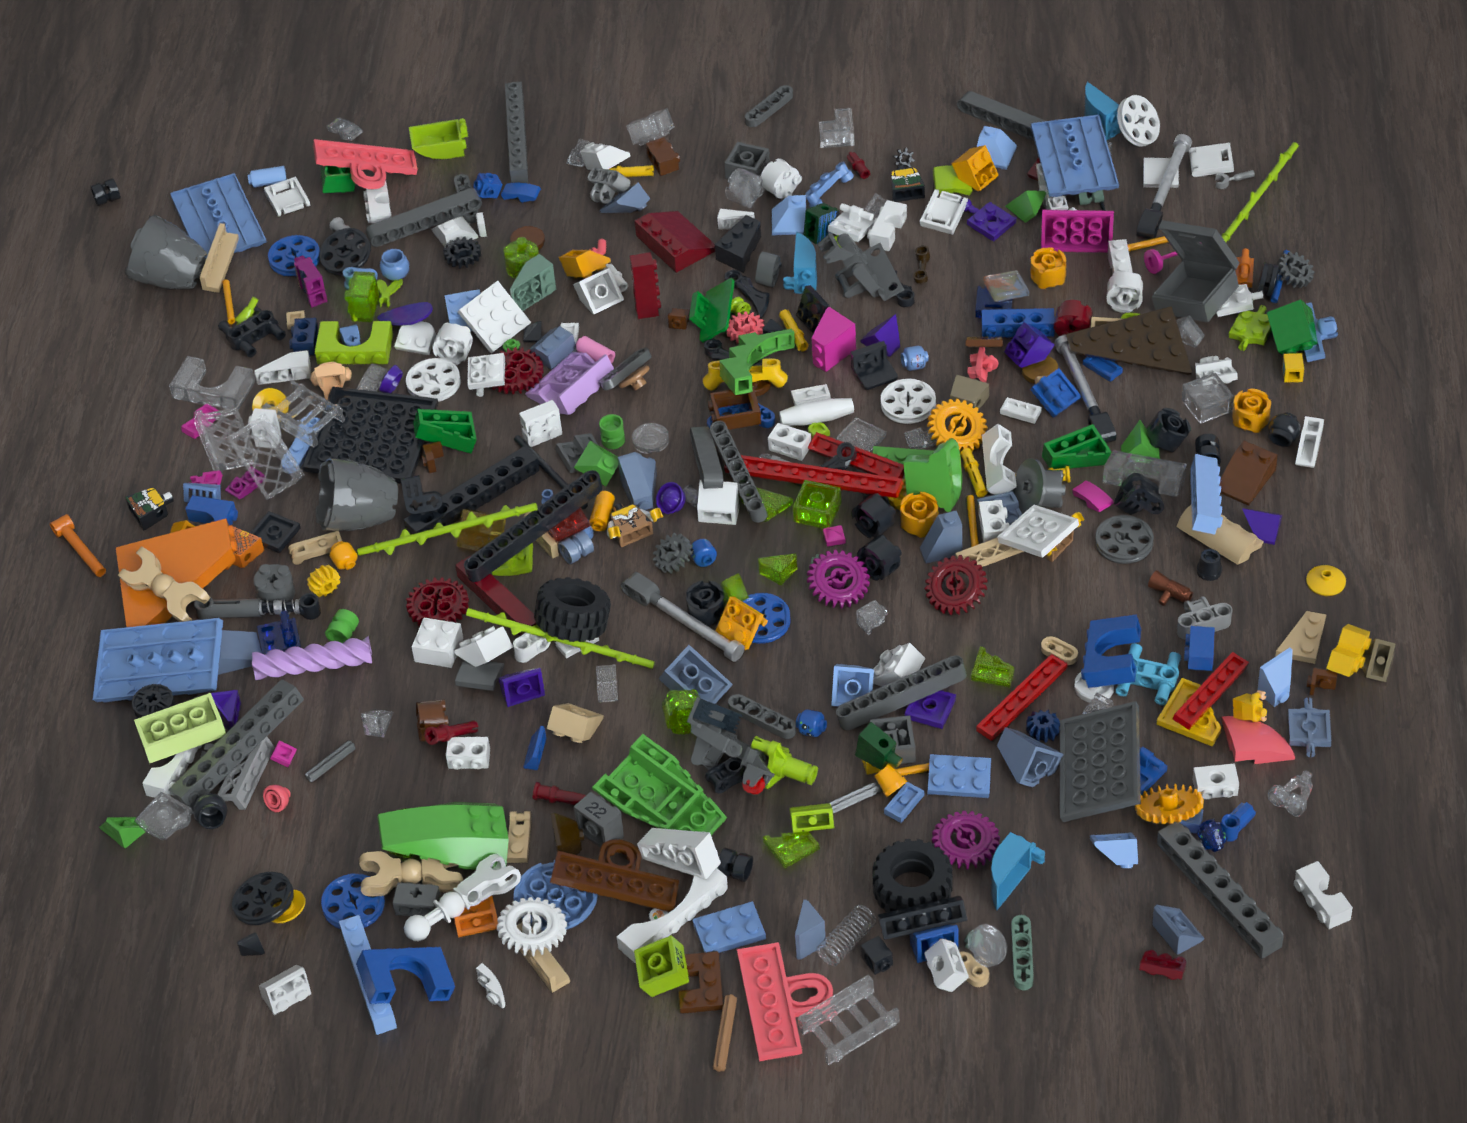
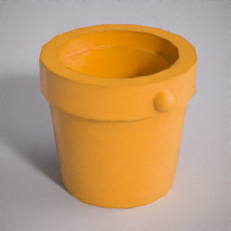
[874,764,907,797]

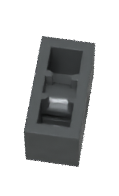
[393,882,441,916]

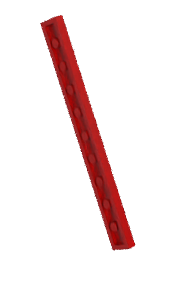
[724,455,904,498]

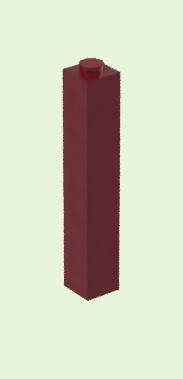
[455,555,541,636]

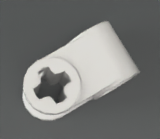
[513,633,551,663]

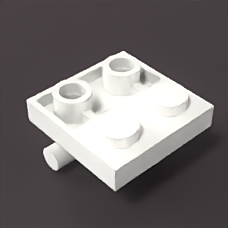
[828,203,874,242]
[468,353,505,397]

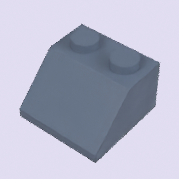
[530,326,576,370]

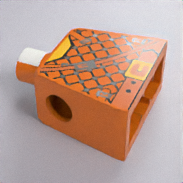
[225,526,264,570]

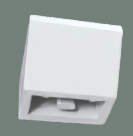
[697,480,739,525]
[454,626,513,667]
[873,643,925,686]
[259,965,311,1015]

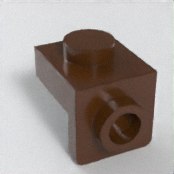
[422,442,444,473]

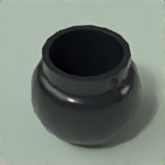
[1268,412,1301,447]
[193,793,228,829]

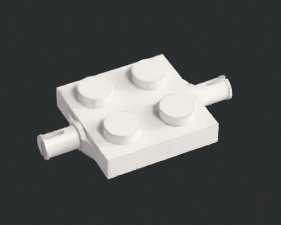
[1216,284,1263,317]

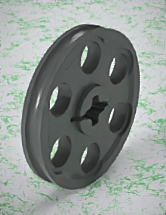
[1095,515,1154,564]

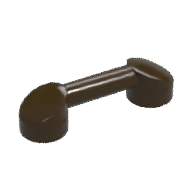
[913,245,930,284]

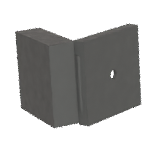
[1152,220,1240,322]

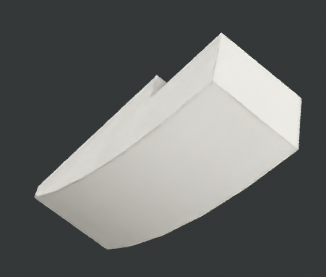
[1295,416,1324,468]

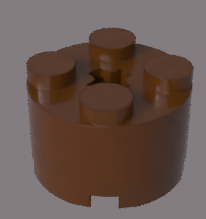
[416,699,449,742]

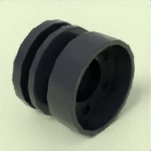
[132,684,176,719]

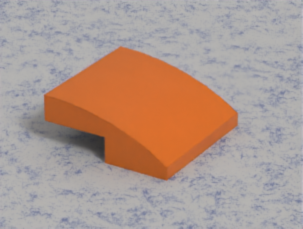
[454,895,498,938]

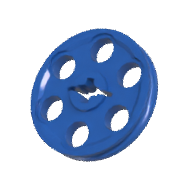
[268,235,320,276]
[741,593,790,643]
[321,874,385,929]

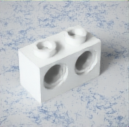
[768,423,811,461]
[978,500,1009,543]
[446,737,490,769]

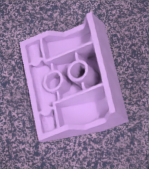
[525,352,614,415]

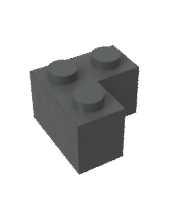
[870,716,916,764]

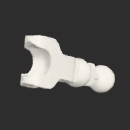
[404,854,521,942]

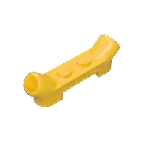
[703,359,788,391]

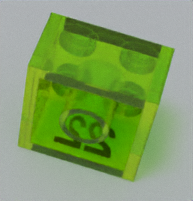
[345,271,380,322]
[793,480,841,528]

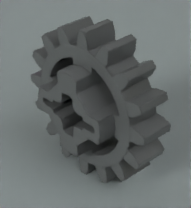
[1277,252,1315,288]
[653,533,693,574]

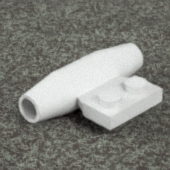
[779,384,854,426]

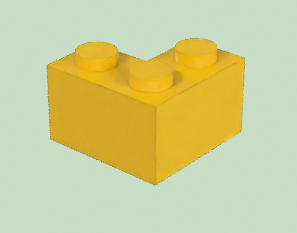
[1326,624,1371,677]

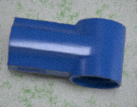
[1219,802,1256,841]

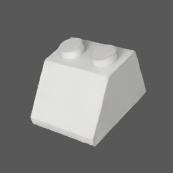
[580,143,630,170]
[573,268,624,314]

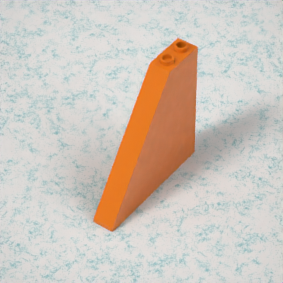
[116,519,238,627]

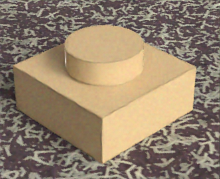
[287,310,305,330]

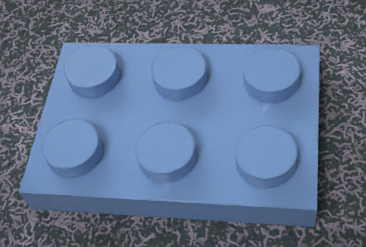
[928,754,991,798]
[693,901,766,953]

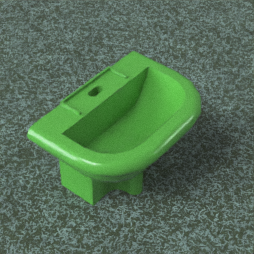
[903,438,962,512]

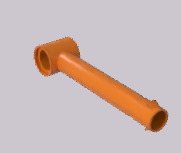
[50,514,106,577]

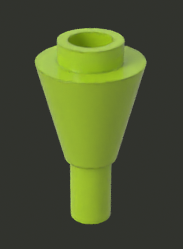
[235,297,259,325]

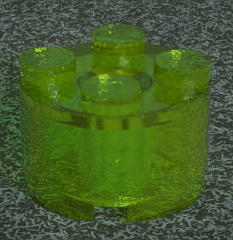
[503,237,539,278]
[662,689,700,735]

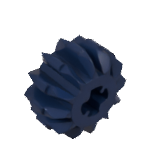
[1026,709,1060,743]

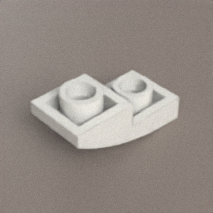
[476,963,506,1009]

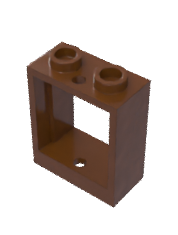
[708,386,761,430]

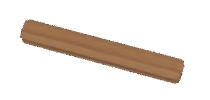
[713,994,737,1072]

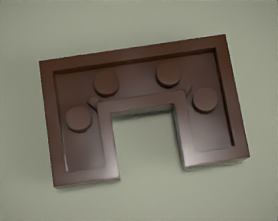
[679,951,723,1014]

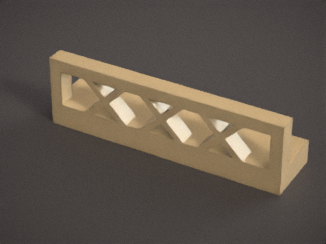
[200,223,239,293]
[955,538,1024,567]
[517,923,570,993]

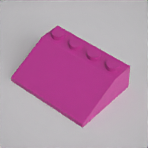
[1041,210,1114,253]

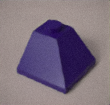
[499,668,545,707]

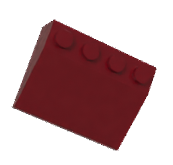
[635,211,715,273]

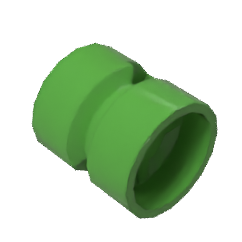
[599,414,625,449]
[325,609,359,644]

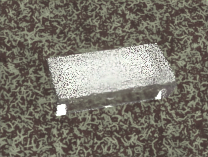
[864,193,886,220]

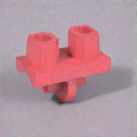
[967,347,999,382]

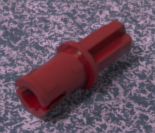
[847,151,871,179]

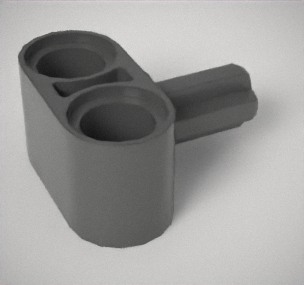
[755,251,782,288]

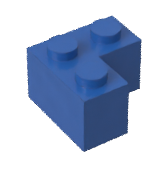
[1184,626,1215,671]

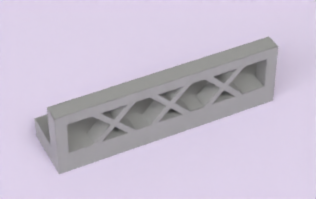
[217,737,275,810]

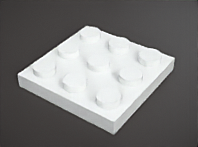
[458,281,531,354]
[997,505,1079,558]

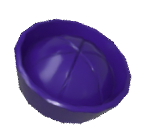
[379,365,403,393]
[656,482,686,514]

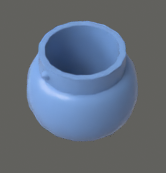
[380,249,409,281]

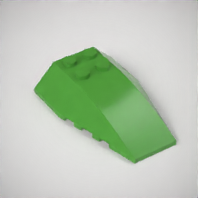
[592,734,727,836]
[377,802,509,870]

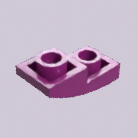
[225,466,266,500]

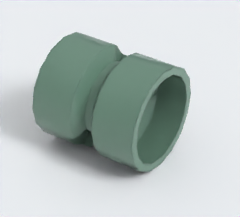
[1078,190,1104,205]

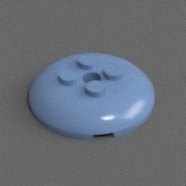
[514,860,598,931]

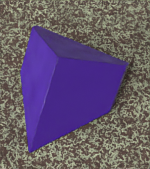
[860,314,900,357]
[1242,508,1282,545]
[208,690,241,731]

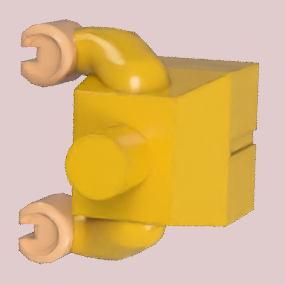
[1233,690,1267,722]

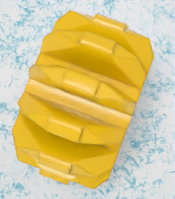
[307,565,341,597]

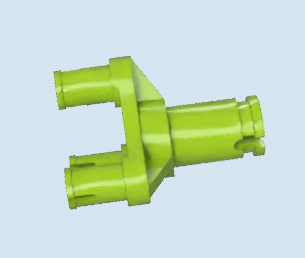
[751,736,818,789]

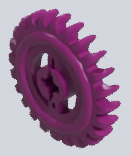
[807,550,870,609]
[931,811,1000,870]

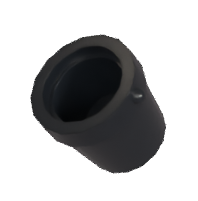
[1197,549,1222,581]

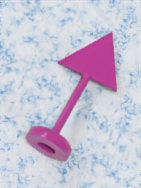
[1144,242,1201,274]

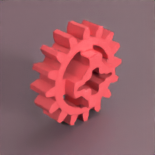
[726,311,765,344]

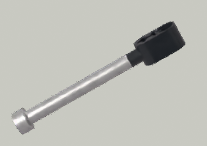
[1136,134,1192,239]
[1054,335,1116,443]

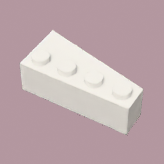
[637,828,721,879]

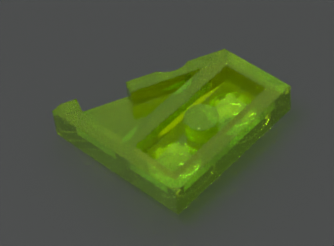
[741,487,793,522]
[971,646,1015,687]
[763,831,820,868]

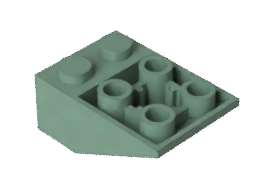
[510,254,556,311]

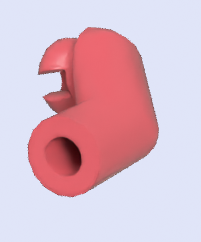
[589,239,606,255]

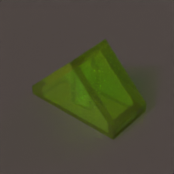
[758,553,797,585]
[721,573,749,602]

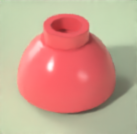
[263,785,291,812]

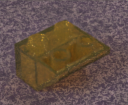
[457,509,506,551]

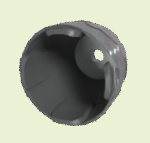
[124,215,207,289]
[315,458,398,531]

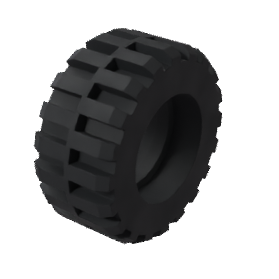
[534,577,611,642]
[872,839,953,912]

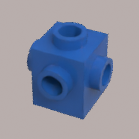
[473,173,503,198]

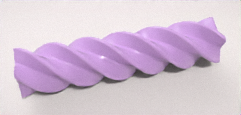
[252,636,372,680]

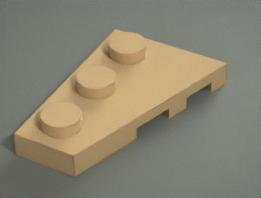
[1276,611,1326,664]

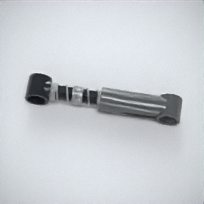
[194,593,321,620]

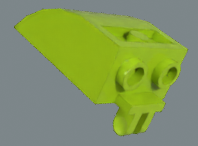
[409,118,468,159]

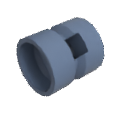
[558,530,594,564]

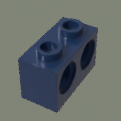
[289,318,319,356]

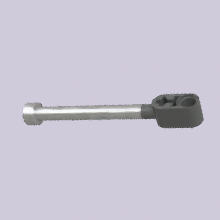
[620,572,745,662]

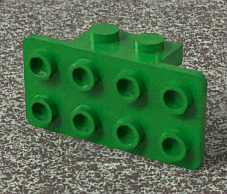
[689,278,735,343]

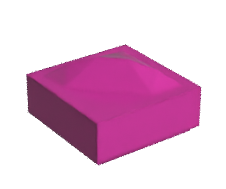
[823,525,846,547]
[270,741,297,767]

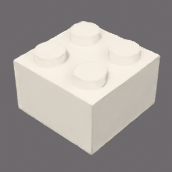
[412,618,463,668]

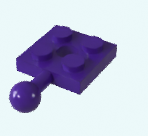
[960,198,1016,242]
[904,689,956,729]

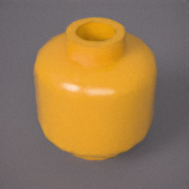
[329,541,358,570]

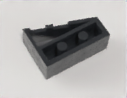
[715,215,761,273]

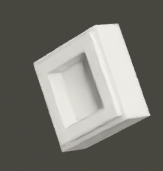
[476,212,487,237]

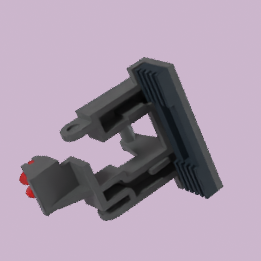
[687,697,775,795]

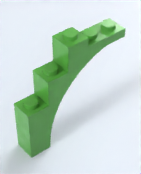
[719,329,795,395]

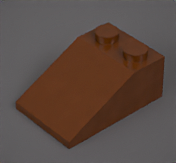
[1219,440,1278,506]

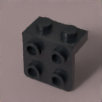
[850,341,898,390]

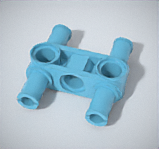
[1115,643,1181,705]

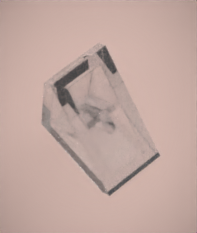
[1176,315,1205,348]
[361,709,393,737]

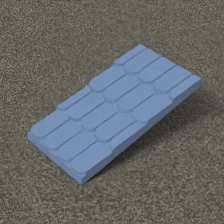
[1031,115,1119,197]
[170,173,267,259]
[93,618,223,703]

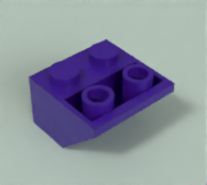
[1004,322,1055,368]

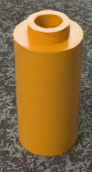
[589,491,615,531]

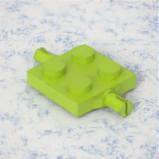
[1229,305,1272,351]

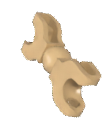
[118,547,211,622]
[359,851,463,896]

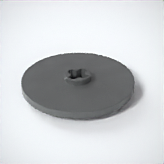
[1014,458,1046,514]

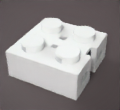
[519,400,562,447]

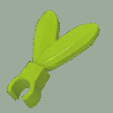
[376,279,403,307]

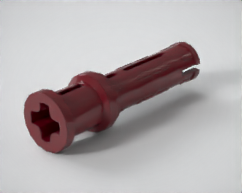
[425,721,478,745]
[533,782,586,805]

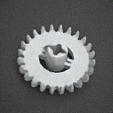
[497,897,567,956]

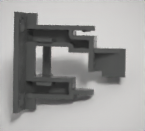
[818,233,904,301]

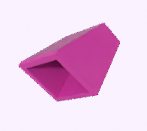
[812,307,856,372]

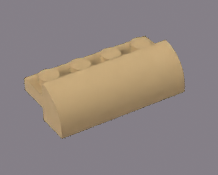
[1177,505,1264,565]

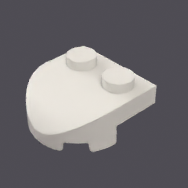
[394,321,437,355]
[1195,356,1238,387]

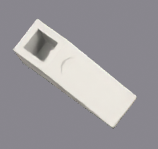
[255,351,311,385]

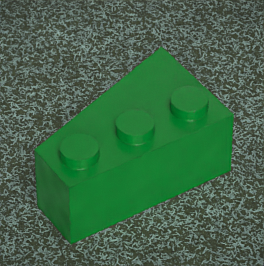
[320,165,356,193]
[413,409,476,454]
[1042,424,1111,469]

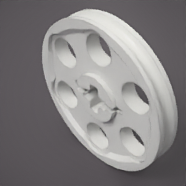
[1117,95,1160,147]
[406,358,461,402]
[881,379,936,424]

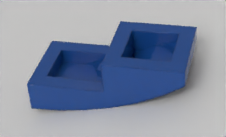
[501,183,541,203]

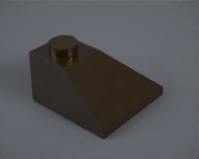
[550,813,585,855]

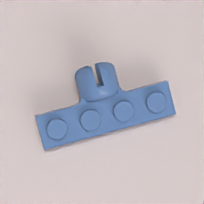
[1304,302,1338,362]

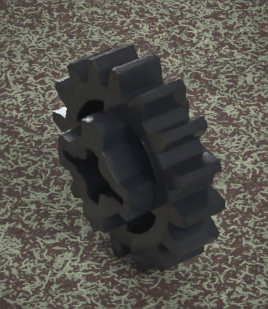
[443,236,482,268]

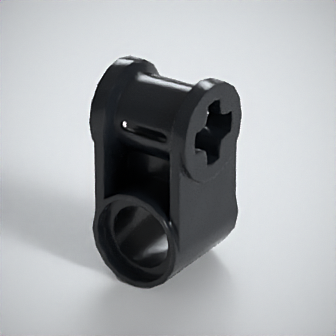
[705,757,744,794]

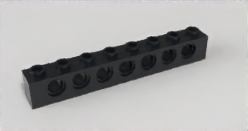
[403,446,540,544]

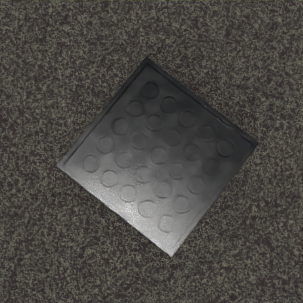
[303,387,438,483]

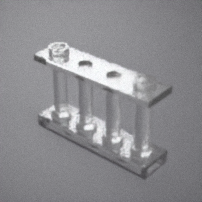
[261,380,345,447]
[798,974,899,1065]

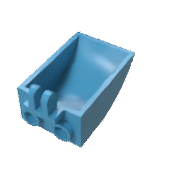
[1084,82,1128,141]
[783,231,817,294]
[991,832,1045,910]

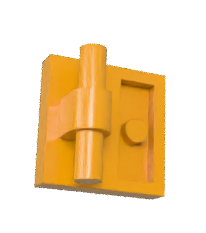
[715,596,768,650]

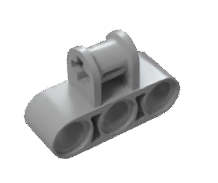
[588,168,630,204]
[1177,596,1232,639]

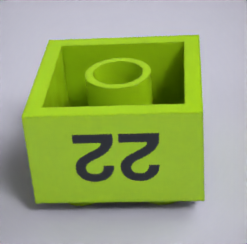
[634,935,689,997]

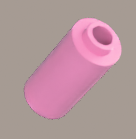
[576,336,615,364]

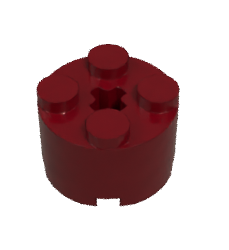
[1054,300,1093,336]

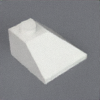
[432,216,478,248]

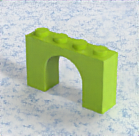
[315,321,393,364]

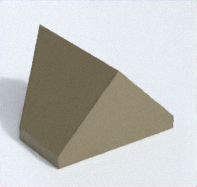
[1362,638,1396,682]

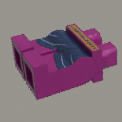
[294,255,327,308]

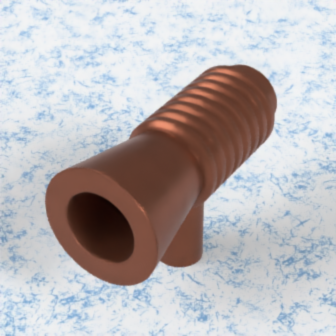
[1148,570,1193,606]

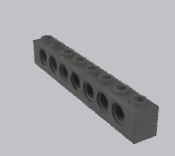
[505,82,529,184]
[168,679,304,811]
[1157,822,1284,959]

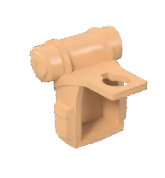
[310,362,352,403]

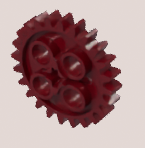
[492,347,544,395]
[406,577,469,626]

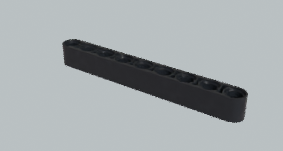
[464,470,603,582]

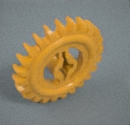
[927,399,988,452]
[1135,784,1204,824]

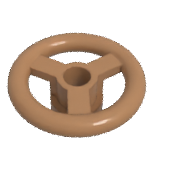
[619,365,650,390]

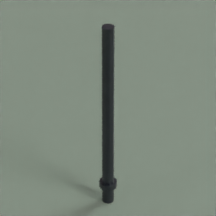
[514,435,588,509]

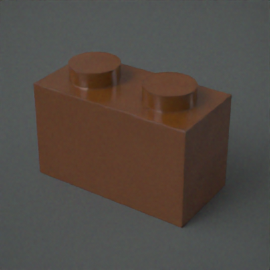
[646,137,680,176]

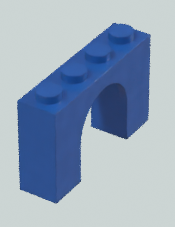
[185,495,238,525]
[1081,614,1142,688]
[356,947,455,1004]

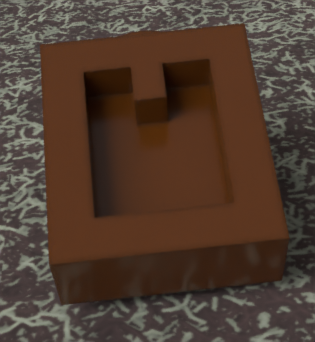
[668,308,690,329]
[1307,668,1338,696]

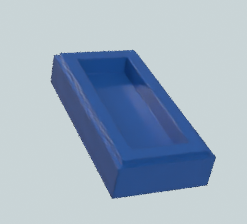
[1083,356,1123,382]

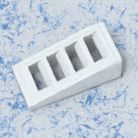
[717,209,755,230]

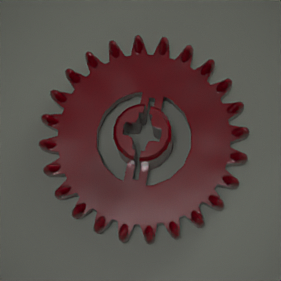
[924,555,988,616]

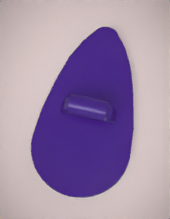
[377,302,433,325]

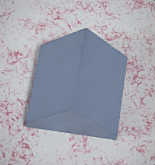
[795,900,826,959]
[1152,905,1205,955]

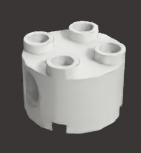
[760,159,802,199]
[1107,271,1143,313]
[433,323,473,365]

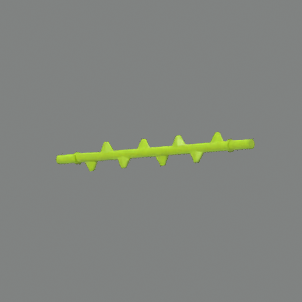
[1221,142,1298,242]
[357,503,538,556]
[466,608,655,669]

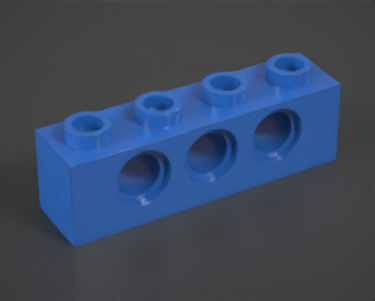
[982,308,1055,337]

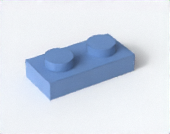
[884,782,924,823]

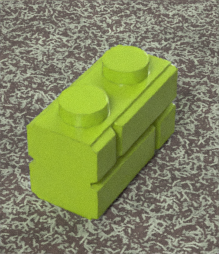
[789,803,834,833]

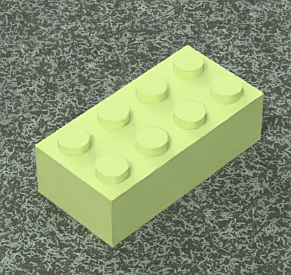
[134,693,226,763]

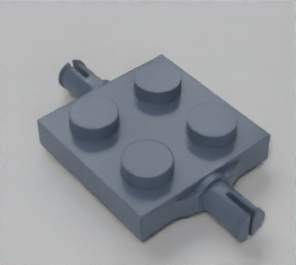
[1288,698,1331,757]

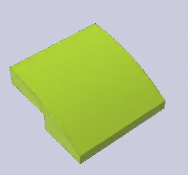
[933,165,972,196]
[492,543,533,576]

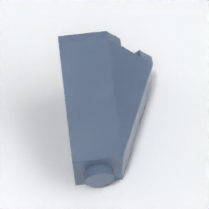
[618,452,657,510]
[920,511,962,564]
[997,727,1063,787]

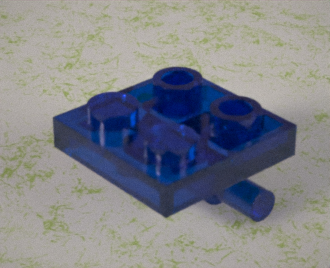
[257,611,301,655]

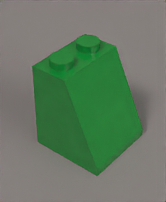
[1267,299,1318,356]

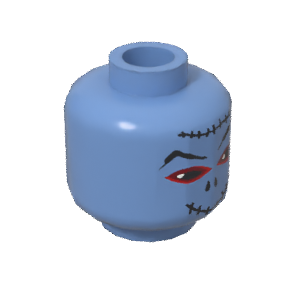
[901,346,929,371]

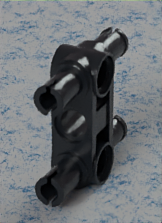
[218,304,286,357]

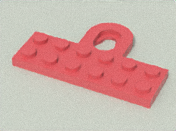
[313,139,418,189]
[737,942,833,1061]

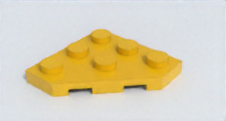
[1156,678,1221,747]

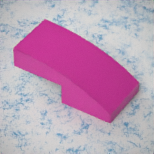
[181,404,220,439]
[1072,480,1114,512]

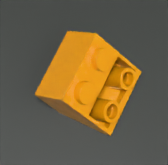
[952,145,999,191]
[559,250,611,278]

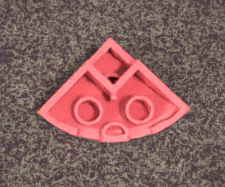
[1221,716,1295,764]

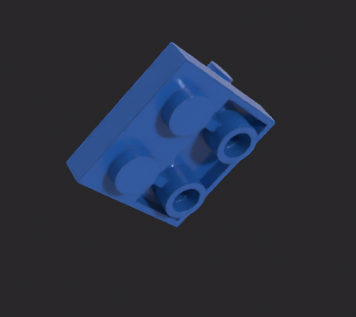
[1030,368,1082,418]
[1140,747,1167,795]

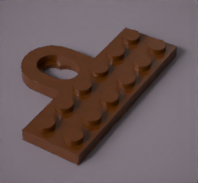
[550,839,679,912]

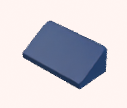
[523,726,546,770]

